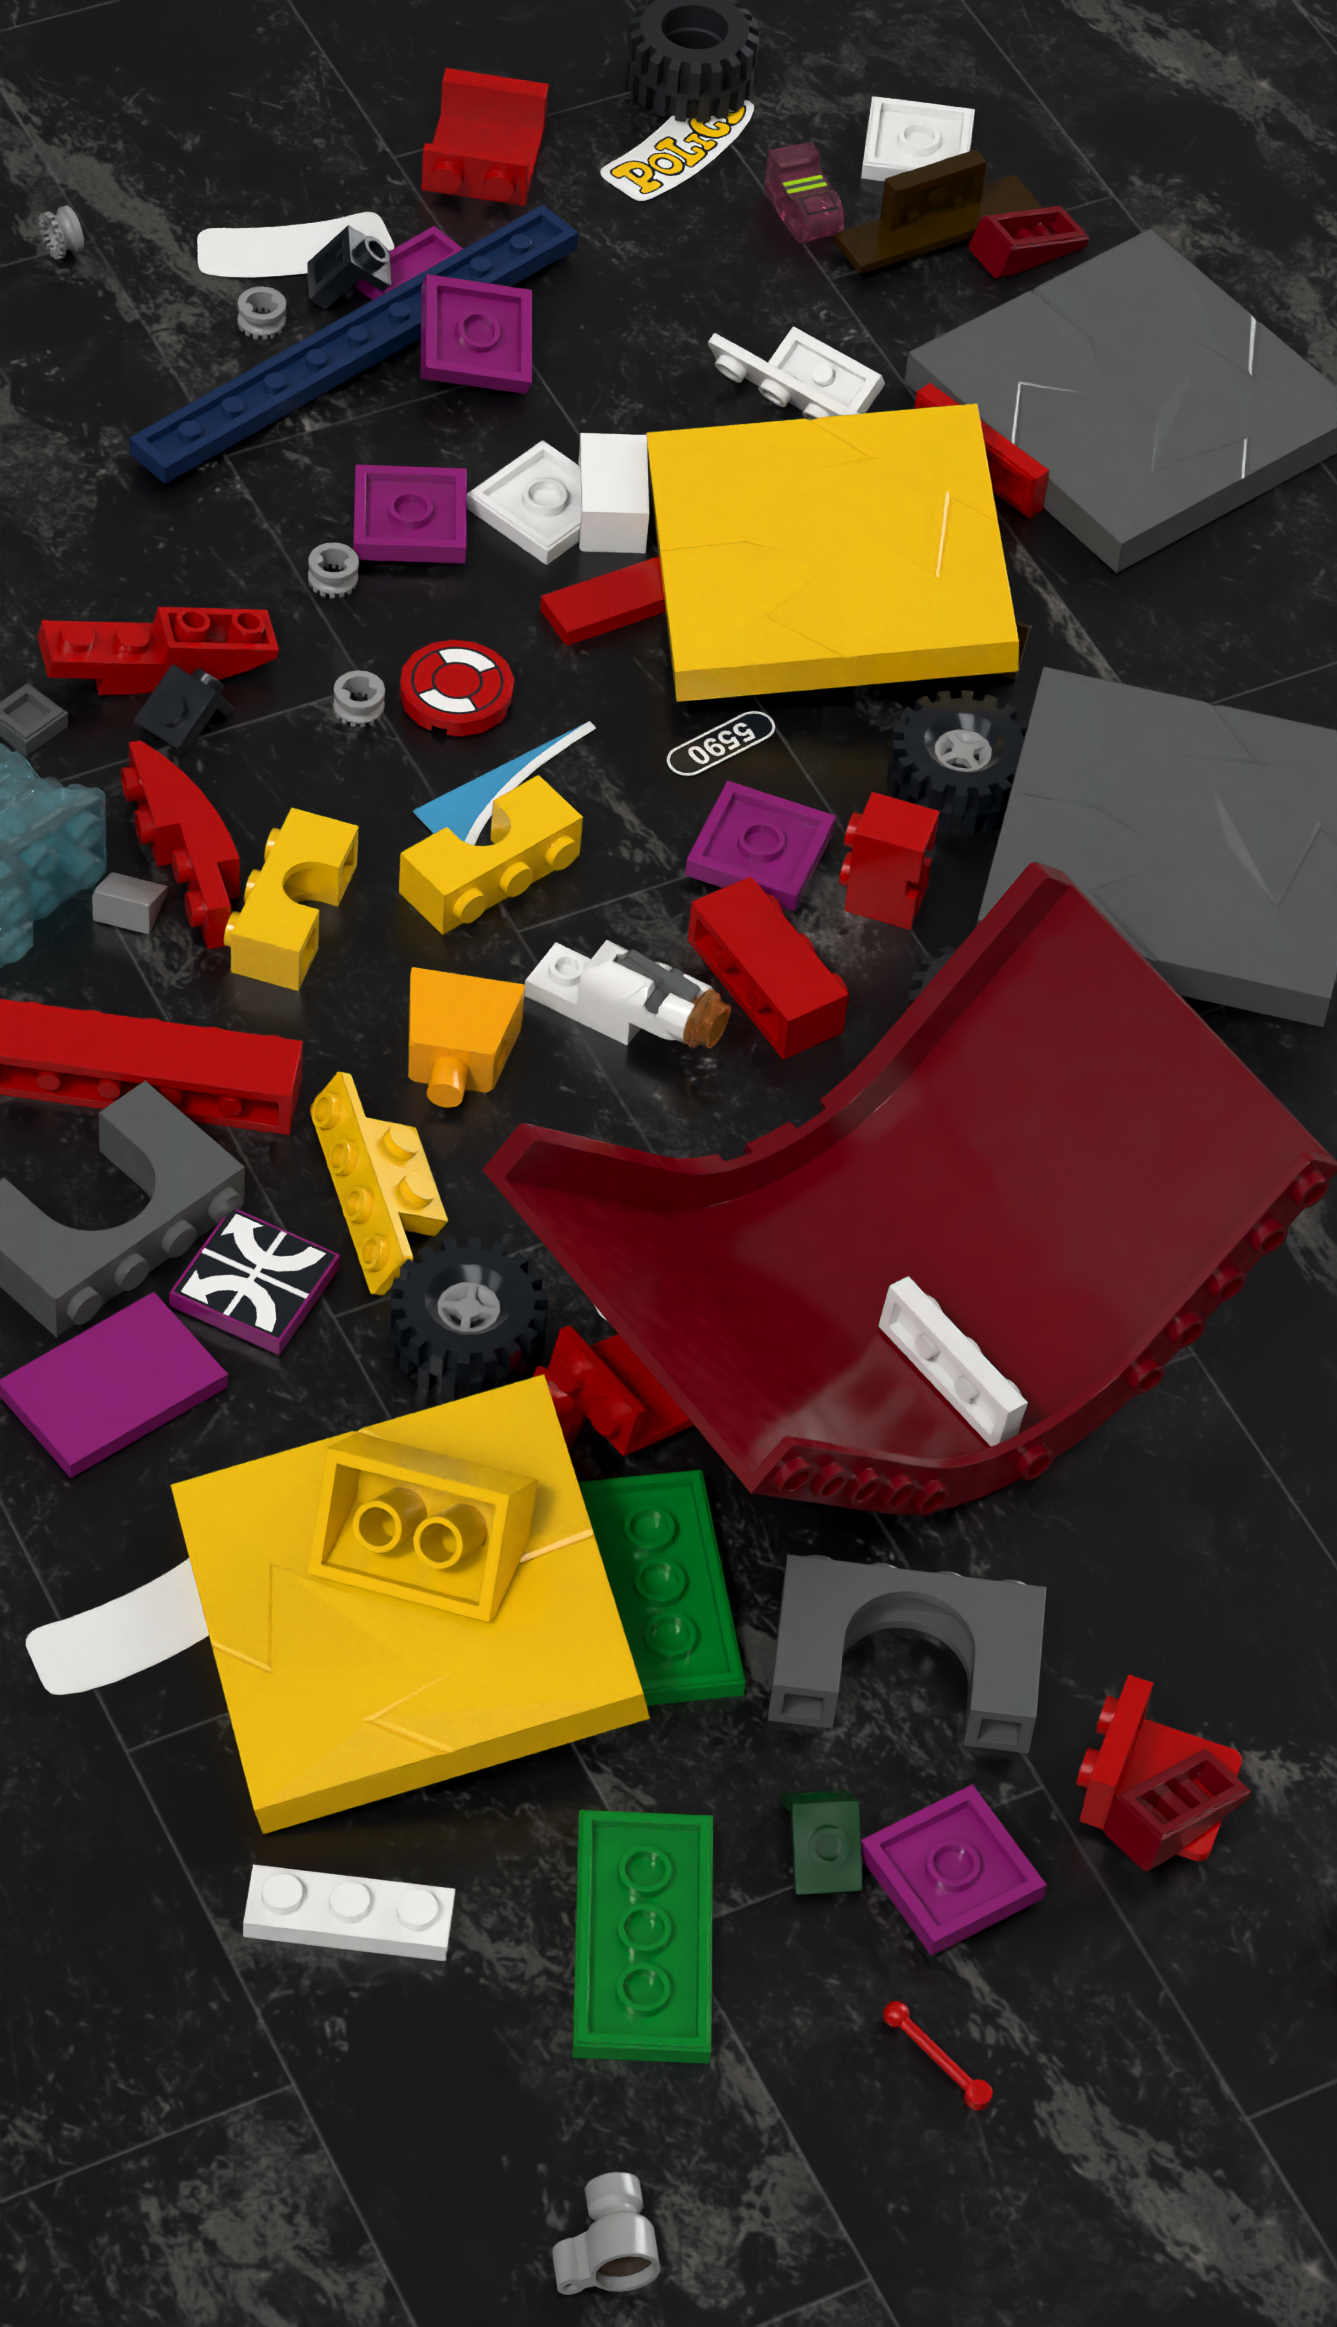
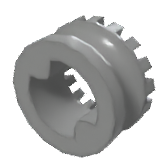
[38,205,84,260]
[237,286,286,340]
[308,543,359,598]
[333,670,385,728]

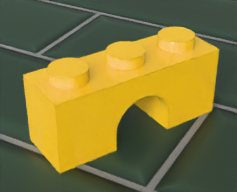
[399,775,583,935]
[224,808,359,991]

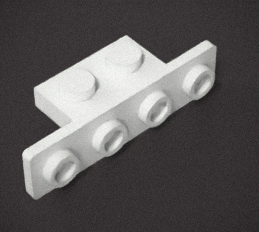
[708,326,885,420]

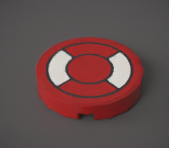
[400,639,514,737]

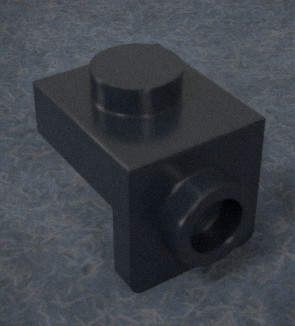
[134,664,234,755]

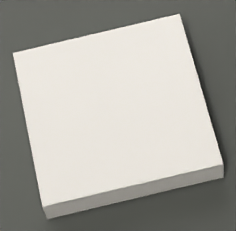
[861,96,975,182]
[466,440,581,565]

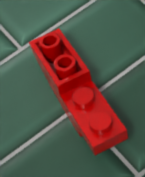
[37,607,279,695]
[120,740,240,949]

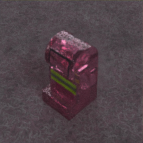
[764,142,844,243]

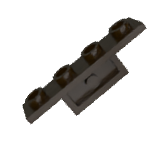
[834,149,1042,274]

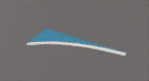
[413,721,596,845]

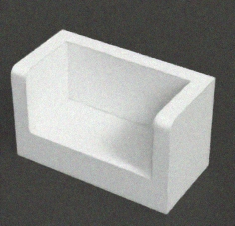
[578,433,649,553]

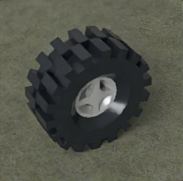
[887,690,1028,835]
[388,1237,548,1399]

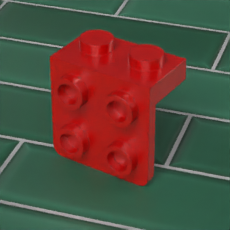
[1076,1674,1242,1861]

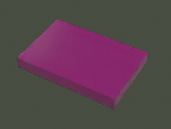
[0,1292,228,1478]

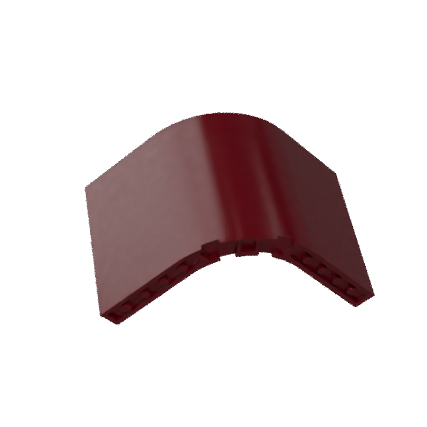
[482,862,1337,1516]

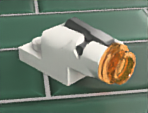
[524,940,731,1049]

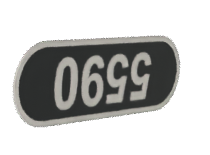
[667,711,775,776]

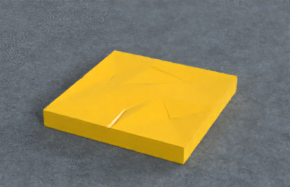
[646,404,1019,702]
[171,1374,650,1834]

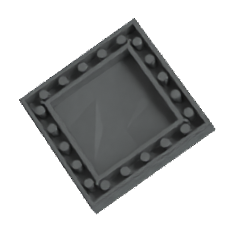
[904,229,1337,573]
[976,667,1337,1027]

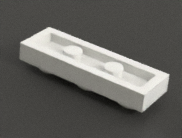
[878,1276,1028,1447]
[243,1865,455,1961]

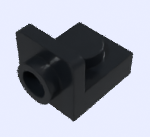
[307,225,392,309]

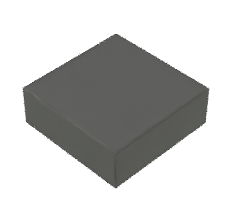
[0,683,68,757]

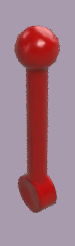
[883,2001,993,2110]

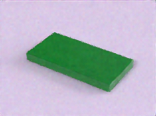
[578,1470,745,1706]
[572,1810,713,2064]

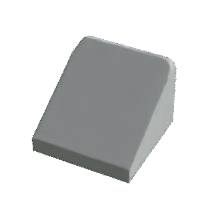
[92,872,168,934]

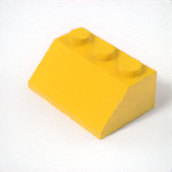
[307,1433,538,1622]

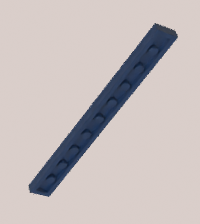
[129,204,578,484]

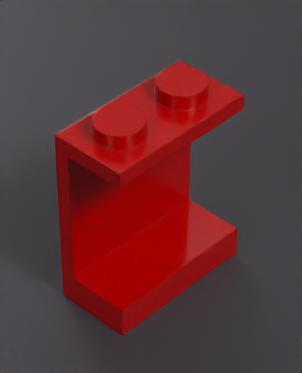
[421,68,549,206]
[547,1325,694,1457]

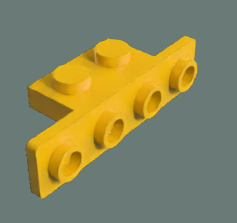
[310,1071,448,1296]

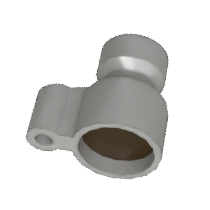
[552,2172,661,2295]

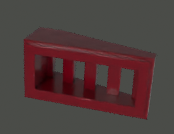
[969,206,1090,278]
[1104,1748,1251,1872]

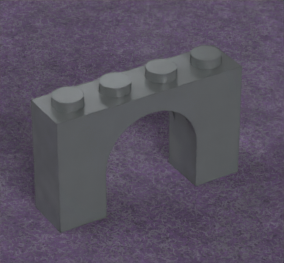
[0,1081,245,1338]
[768,1554,1047,1754]

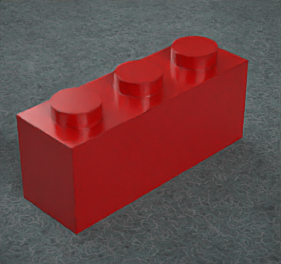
[687,876,849,1060]

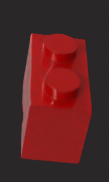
[839,792,940,930]

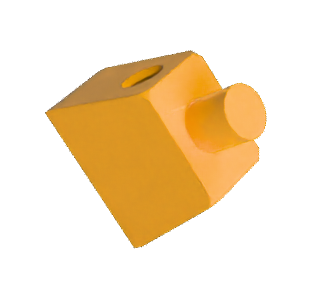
[408,967,525,1108]

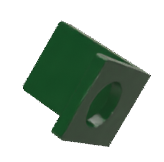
[781,1790,862,1895]

